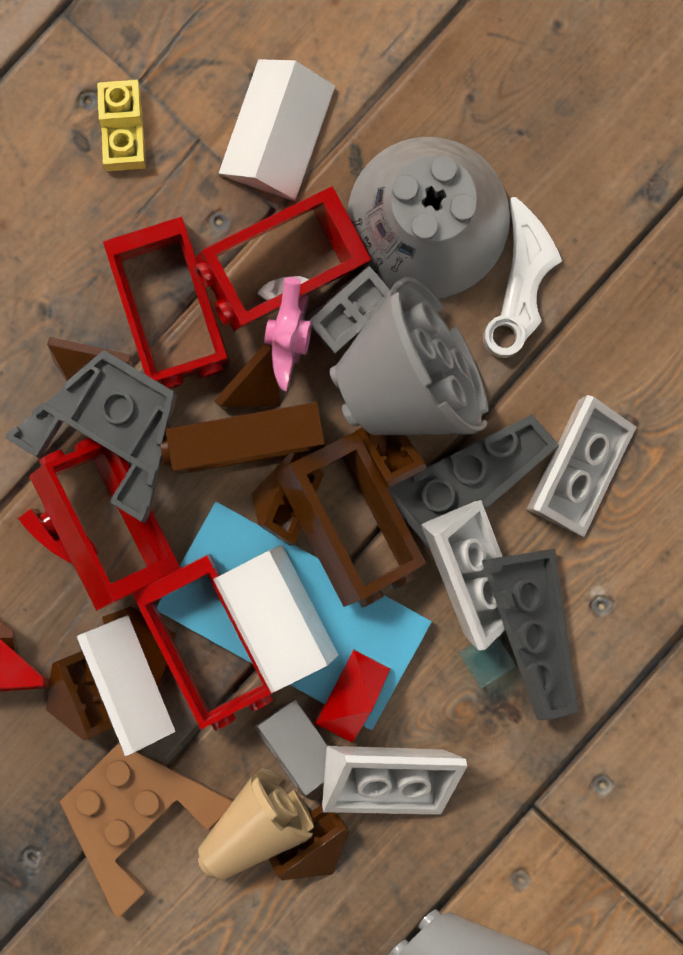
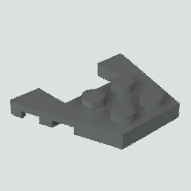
[5,350,178,523]

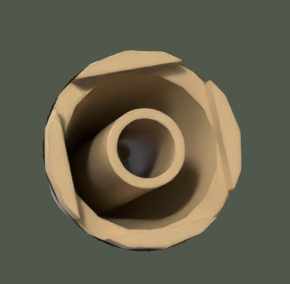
[198,768,314,880]

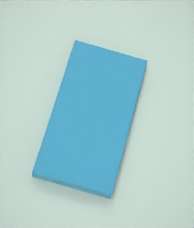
[157,502,432,730]

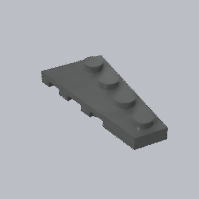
[387,414,559,550]

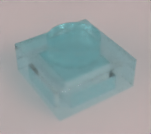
[458,637,516,688]

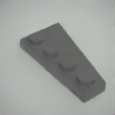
[481,549,579,720]

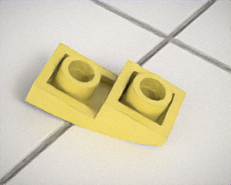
[97,80,146,172]

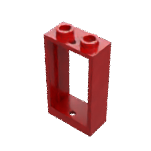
[195,186,371,332]
[103,216,230,389]
[29,438,181,611]
[132,554,276,731]

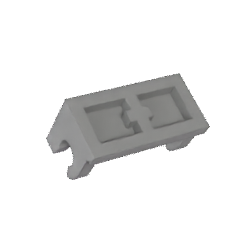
[304,266,390,353]
[253,699,327,796]

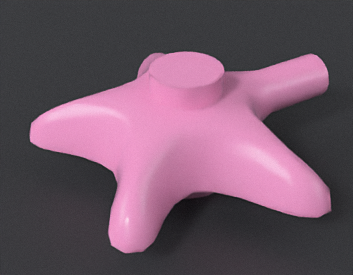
[265,277,312,392]

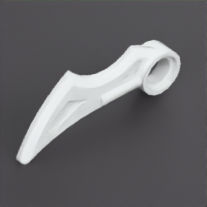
[483,197,562,358]

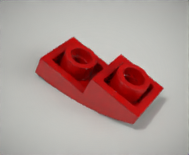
[17,509,99,564]

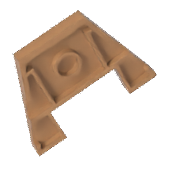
[59,742,234,918]

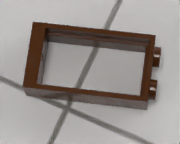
[160,402,325,474]
[274,431,426,608]

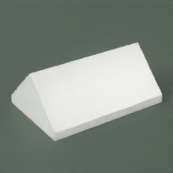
[218,59,335,202]
[526,395,636,537]
[421,500,505,650]
[213,545,338,693]
[77,615,176,756]
[322,746,467,814]

